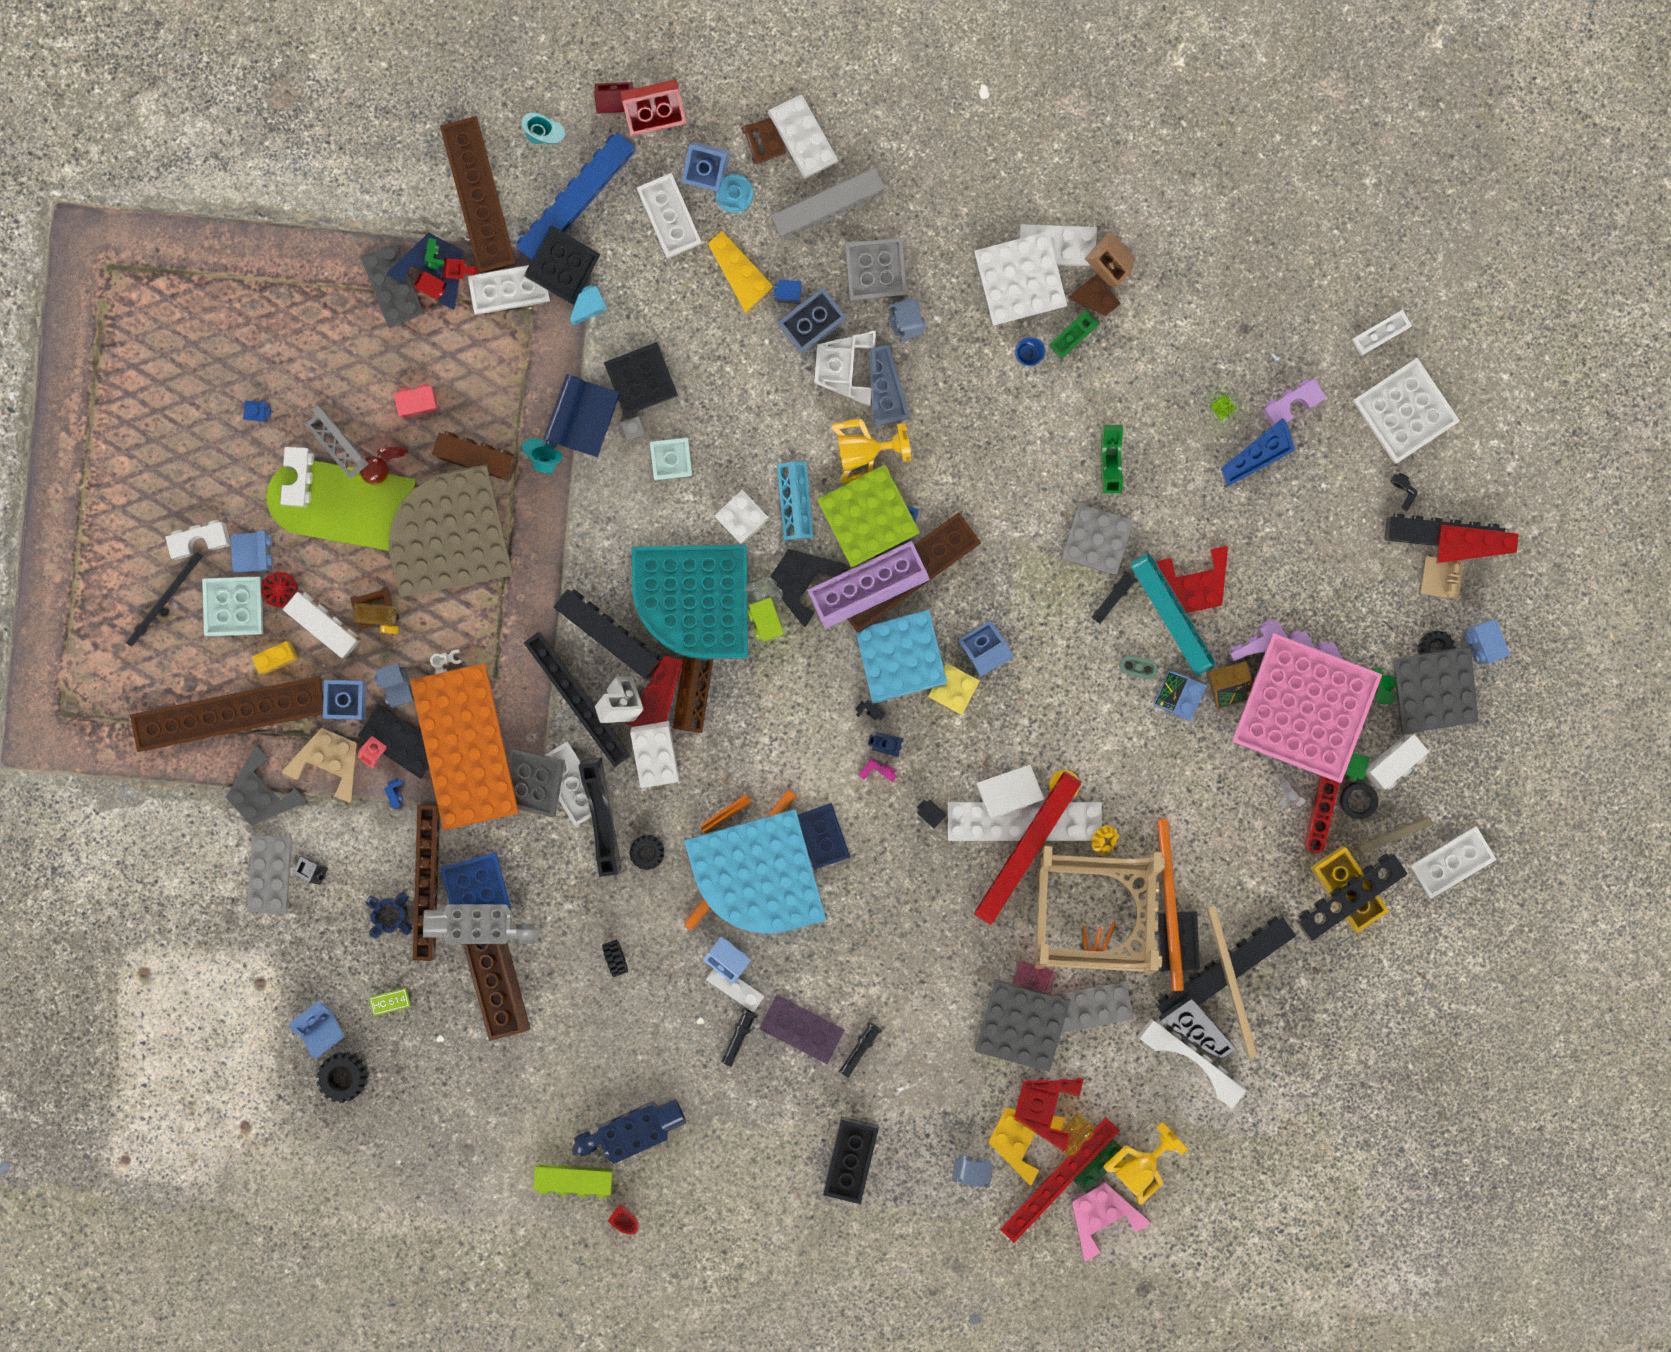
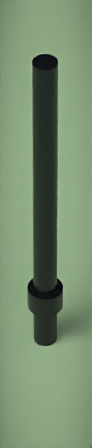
[126,552,203,647]

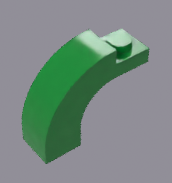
[1101,425,1123,494]

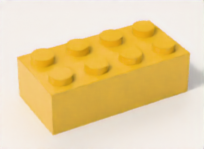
[1310,846,1389,933]

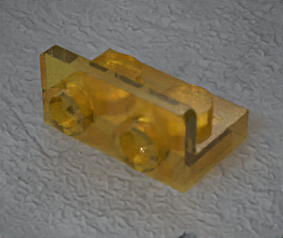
[1061,1112,1095,1157]

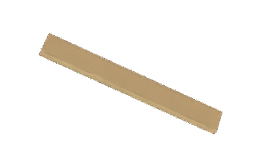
[1206,905,1257,1058]

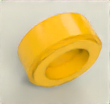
[379,625,399,634]

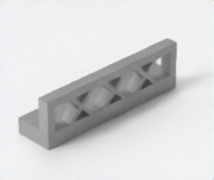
[306,405,368,479]

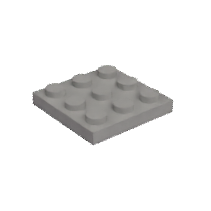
[845,238,907,301]
[1062,504,1134,576]

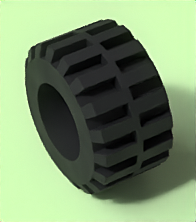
[316,1052,369,1103]

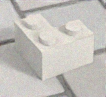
[595,676,643,723]

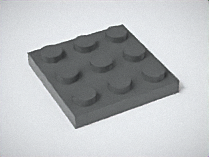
[508,748,565,817]

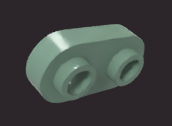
[1119,656,1158,679]

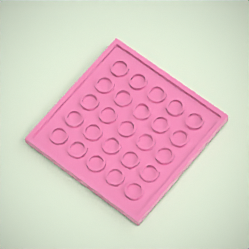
[1231,633,1382,783]

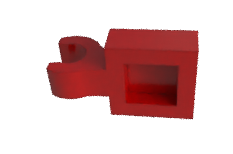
[443,258,477,280]

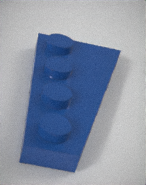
[1220,418,1296,486]

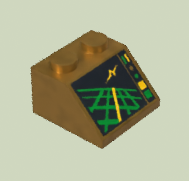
[1206,661,1252,709]

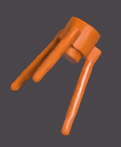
[1082,922,1116,951]

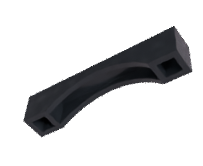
[578,757,622,877]

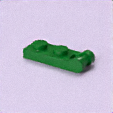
[1049,309,1100,360]

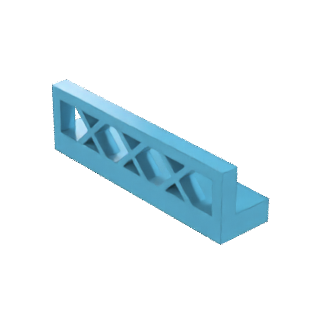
[777,461,813,541]

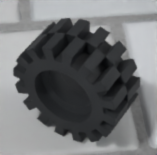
[1418,631,1456,654]
[629,835,665,870]
[602,939,628,977]

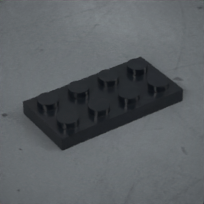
[358,704,429,779]

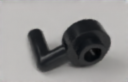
[1390,473,1418,511]

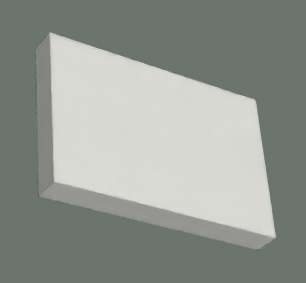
[976,765,1044,820]

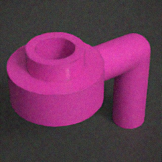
[858,759,897,782]

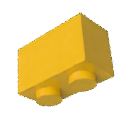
[252,641,299,675]

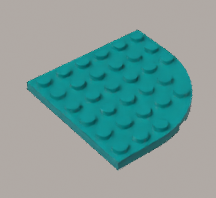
[632,545,748,659]

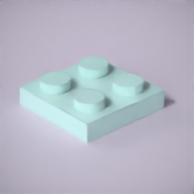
[650,438,692,481]

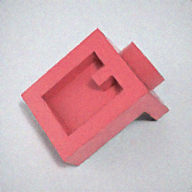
[358,736,386,769]

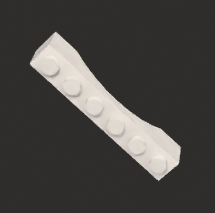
[1138,1018,1246,1109]

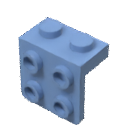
[231,531,273,573]
[289,1001,344,1059]

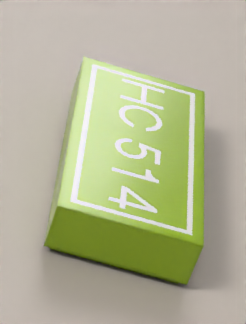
[369,988,411,1016]

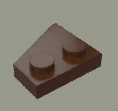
[1068,274,1121,316]

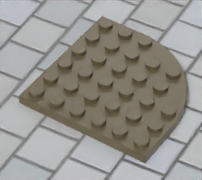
[389,464,513,597]

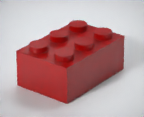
[621,79,687,136]

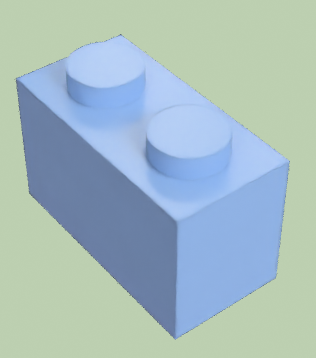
[703,937,751,984]

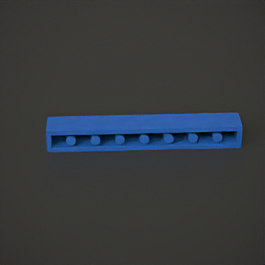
[516,132,636,261]

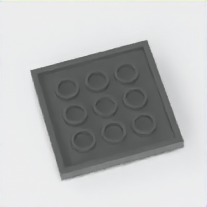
[1393,646,1479,734]
[975,979,1070,1072]

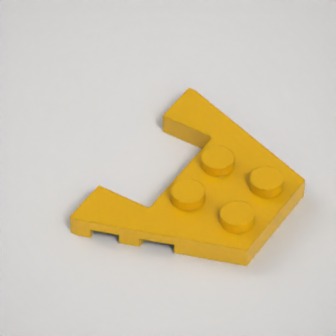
[988,1107,1066,1185]

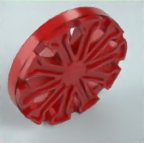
[261,572,298,608]

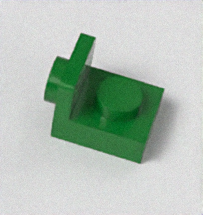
[423,238,444,269]

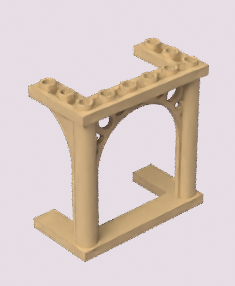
[1035,846,1165,975]

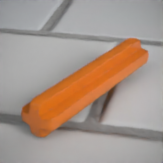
[700,795,751,833]

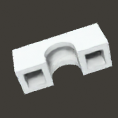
[280,447,314,508]
[165,520,231,560]

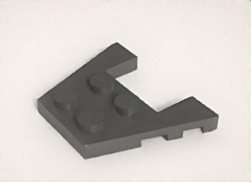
[226,745,308,826]

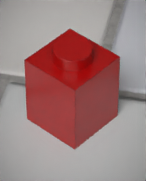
[412,271,445,299]

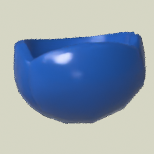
[1015,337,1046,366]

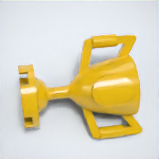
[831,419,912,483]
[1104,1121,1189,1205]

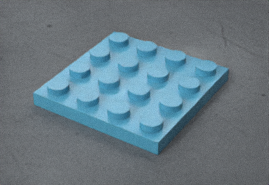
[856,610,948,703]

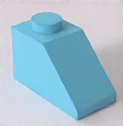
[570,285,608,326]

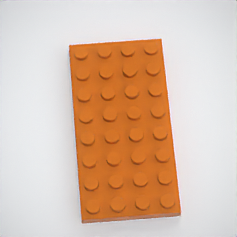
[410,663,519,830]

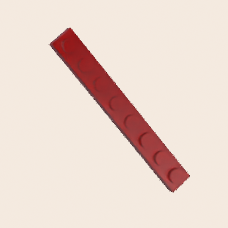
[1000,1116,1120,1243]

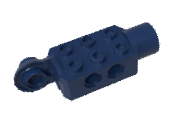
[572,1099,686,1164]

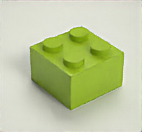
[747,597,784,643]

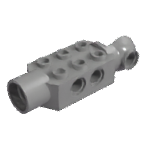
[423,904,542,944]

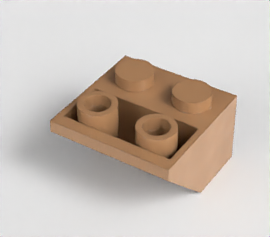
[1084,231,1135,286]

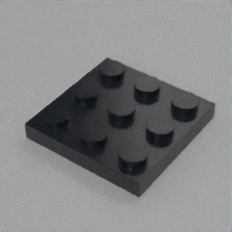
[523,225,601,305]
[604,342,678,417]

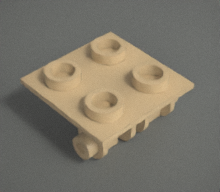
[1420,556,1464,600]

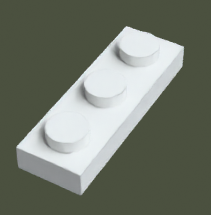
[1352,310,1412,356]
[706,969,764,1012]

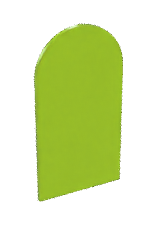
[267,461,416,551]

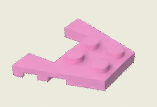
[1072,1181,1150,1262]

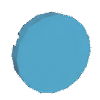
[716,174,753,213]

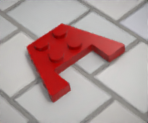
[1155,546,1228,613]
[1014,1078,1084,1152]

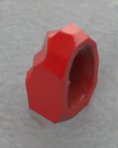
[608,1204,639,1235]

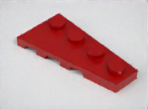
[1436,525,1519,564]
[626,655,683,727]

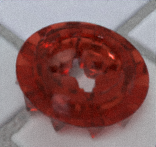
[377,447,408,459]

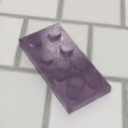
[759,994,845,1064]

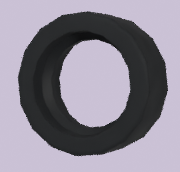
[1340,783,1379,819]

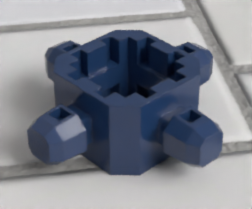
[365,892,413,939]

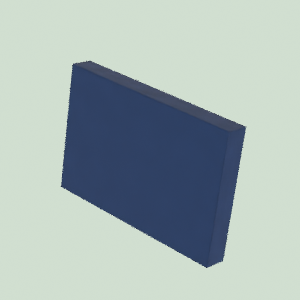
[797,803,851,870]

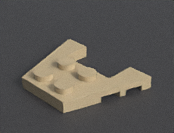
[282,728,358,803]

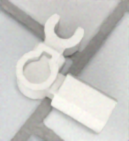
[430,650,462,674]

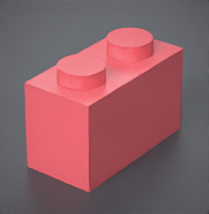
[394,384,439,418]

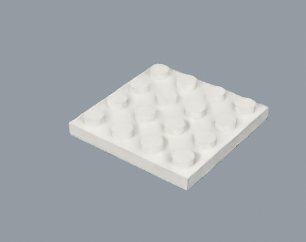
[974,231,1067,326]
[1352,358,1460,464]

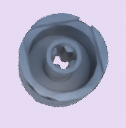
[888,298,927,342]
[952,1154,993,1188]

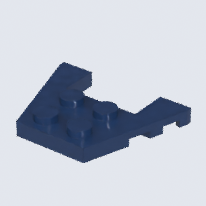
[386,232,463,311]

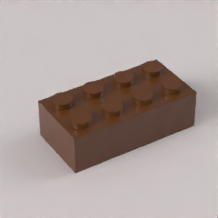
[432,431,517,482]

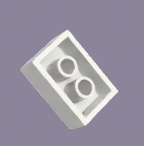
[630,721,679,788]
[1365,734,1429,790]

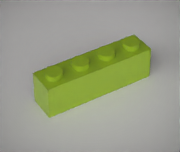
[533,1164,614,1198]

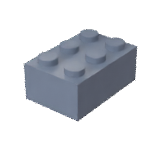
[777,287,847,356]

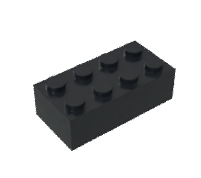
[823,1116,879,1204]

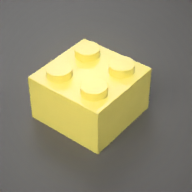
[927,663,980,715]

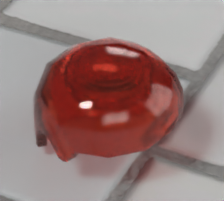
[359,456,389,485]

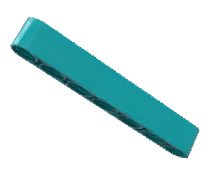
[1131,553,1216,676]

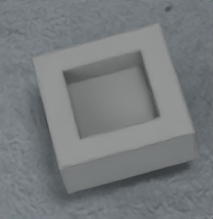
[621,416,645,441]

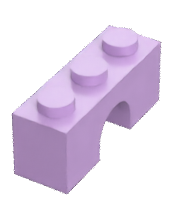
[1263,379,1326,426]

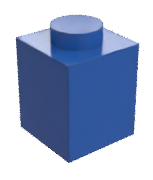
[773,279,802,304]

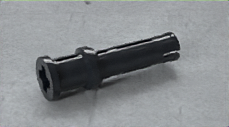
[1091,570,1138,625]
[721,1008,758,1067]
[839,1021,882,1078]

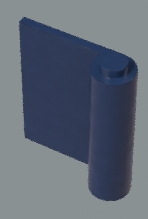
[543,374,620,458]

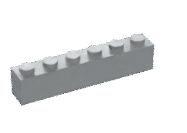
[771,168,885,240]

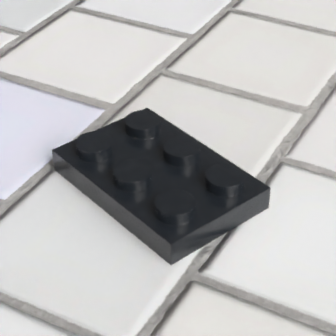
[1158,911,1200,971]

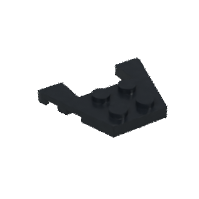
[767,549,846,628]

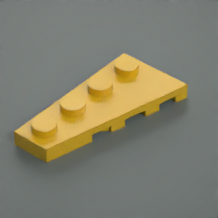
[708,231,774,314]

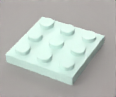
[202,577,263,636]

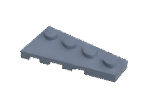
[869,344,910,427]

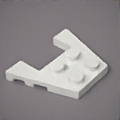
[814,331,876,406]

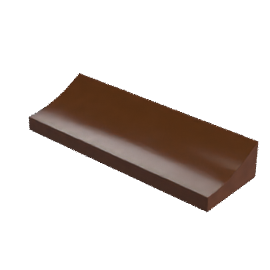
[463,942,531,1041]

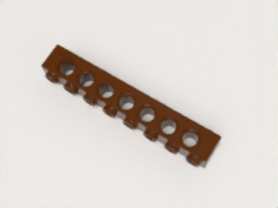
[413,805,440,961]

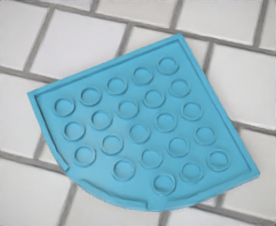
[684,809,826,934]

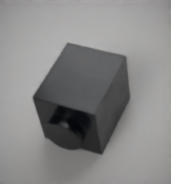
[916,799,947,829]

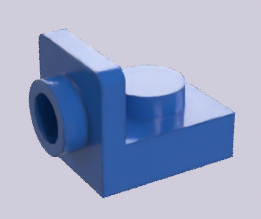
[243,400,271,422]
[384,778,405,809]

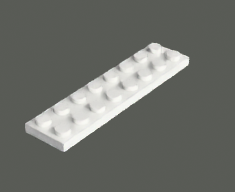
[948,802,1102,841]

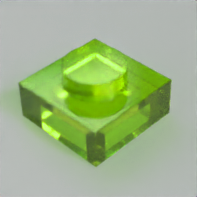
[1209,394,1237,421]

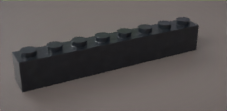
[524,632,631,767]
[1155,915,1296,1014]

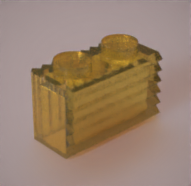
[353,603,397,626]

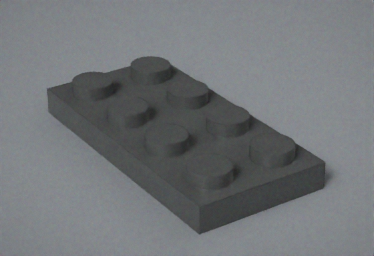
[360,243,425,328]

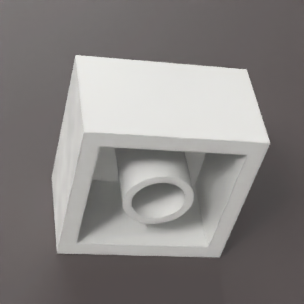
[715,490,769,545]

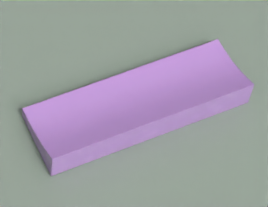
[807,541,930,629]

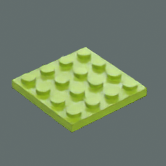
[817,465,920,568]

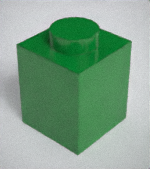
[1345,753,1370,782]

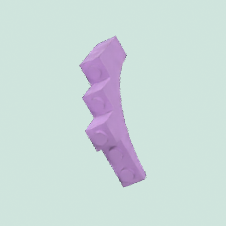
[1228,619,1343,661]

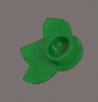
[1372,667,1396,705]

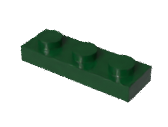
[1073,1139,1123,1193]

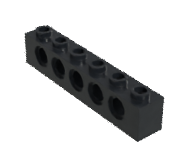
[1295,853,1408,941]

